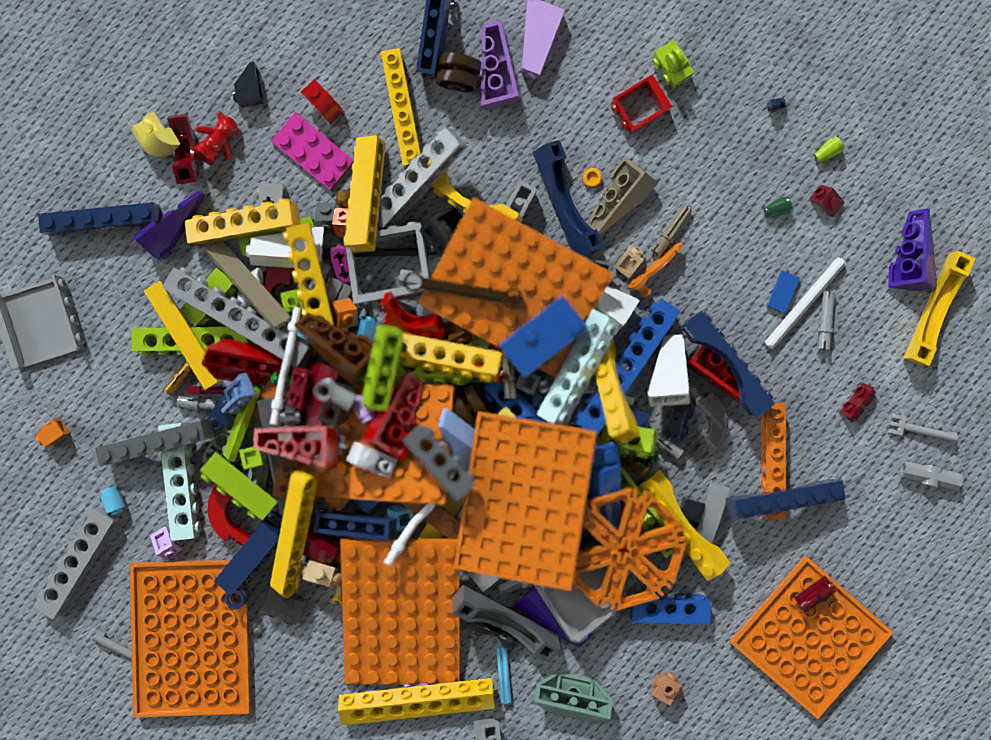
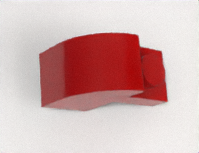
[301,79,344,125]

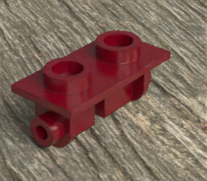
[287,367,313,409]
[839,383,877,423]
[793,576,837,613]

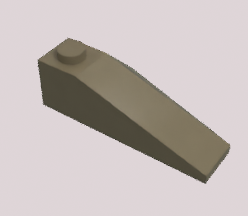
[588,156,658,235]

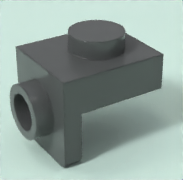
[314,203,337,233]

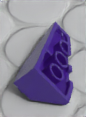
[133,190,206,259]

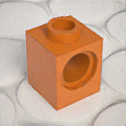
[331,298,358,328]

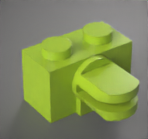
[652,40,695,89]

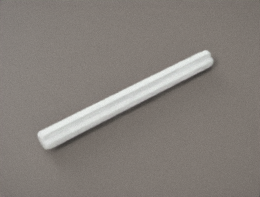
[765,257,846,349]

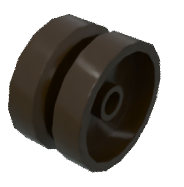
[436,53,482,93]
[453,382,491,429]

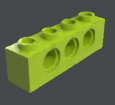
[361,325,404,411]
[595,422,659,458]

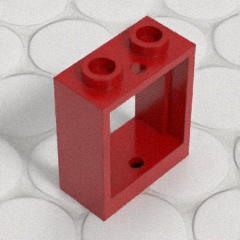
[611,74,673,135]

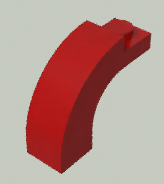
[381,291,446,340]
[207,484,251,545]

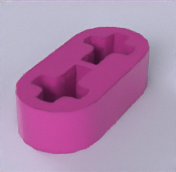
[331,245,350,283]

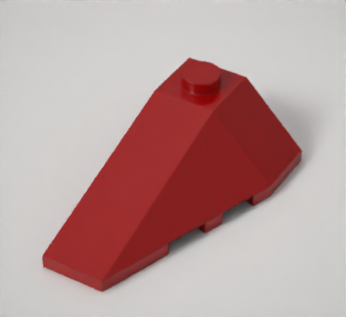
[361,371,423,461]

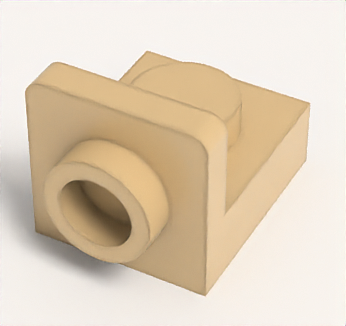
[614,245,645,278]

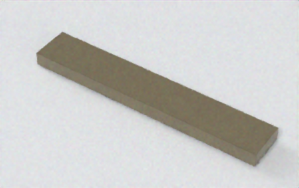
[206,241,291,330]

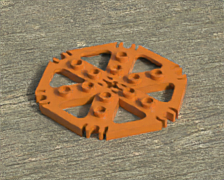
[573,488,687,611]

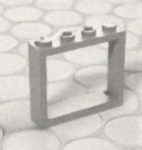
[346,222,431,308]

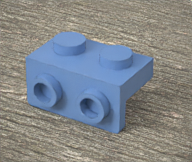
[221,373,255,414]

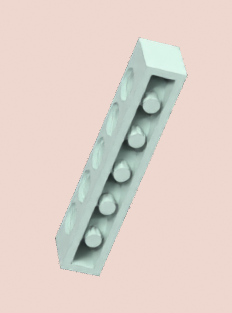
[537,309,620,426]
[158,422,201,541]

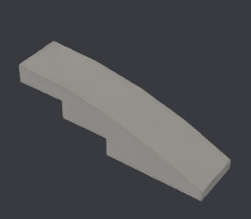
[696,482,730,543]

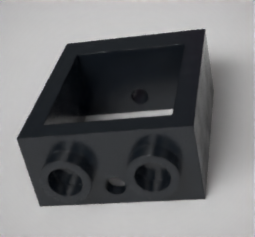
[419,206,463,257]

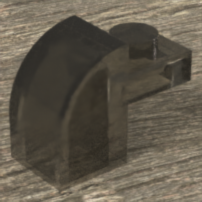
[317,381,357,427]

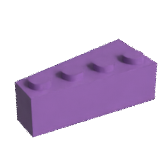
[481,20,521,110]

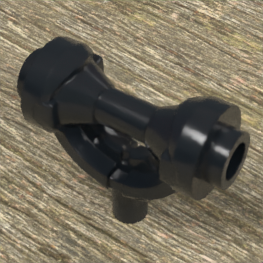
[471,621,517,650]

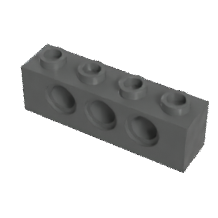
[403,424,476,502]

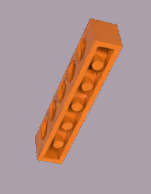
[761,403,786,520]

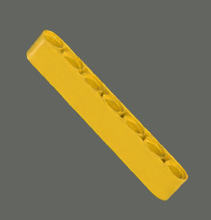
[270,469,317,598]

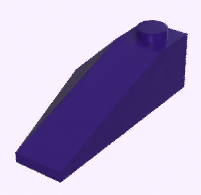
[888,208,936,291]
[513,586,593,648]

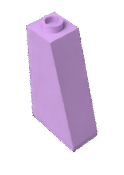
[522,0,565,80]

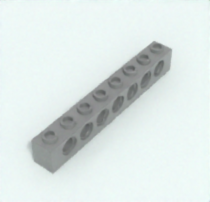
[162,267,312,367]

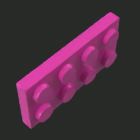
[271,112,354,191]

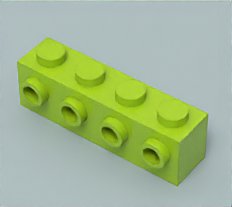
[199,452,277,520]

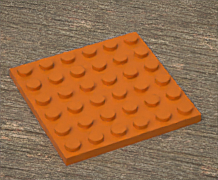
[729,555,894,719]

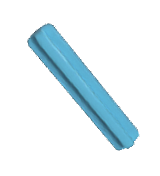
[497,646,511,704]

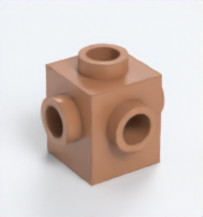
[651,671,682,705]

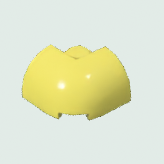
[131,112,180,158]

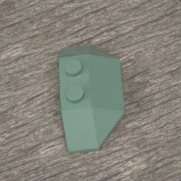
[534,671,613,721]

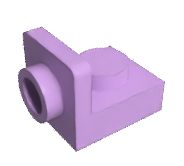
[150,526,182,559]

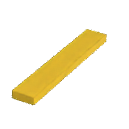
[144,281,221,390]

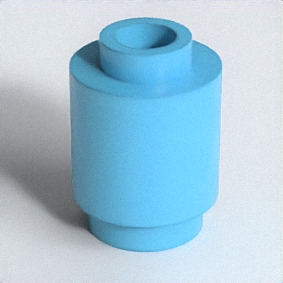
[100,486,125,516]

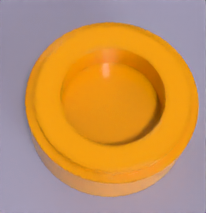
[582,168,602,188]

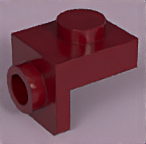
[809,185,845,217]

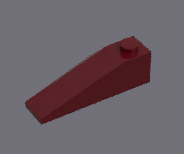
[300,361,345,427]

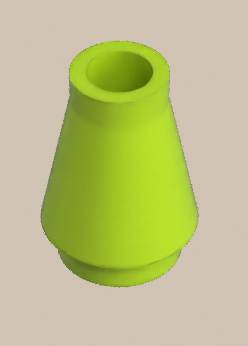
[814,136,845,163]

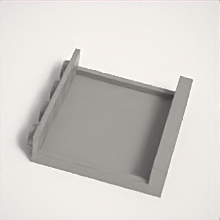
[0,275,85,370]
[533,538,634,643]

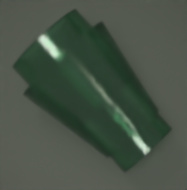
[763,196,794,219]

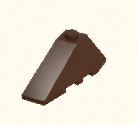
[294,313,374,384]

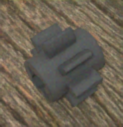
[280,406,302,428]

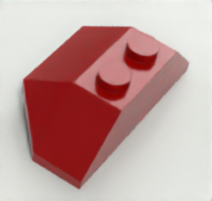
[201,339,283,385]

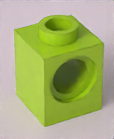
[280,289,305,312]
[239,447,268,469]

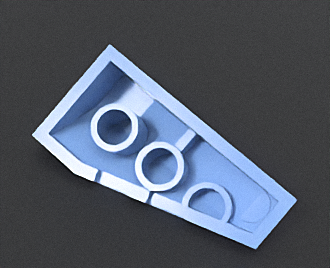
[439,409,475,474]

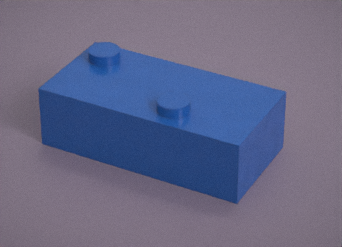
[500,294,588,378]

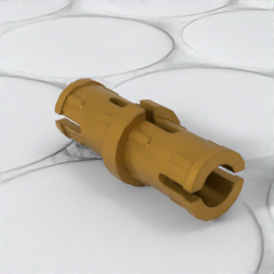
[163,360,193,396]

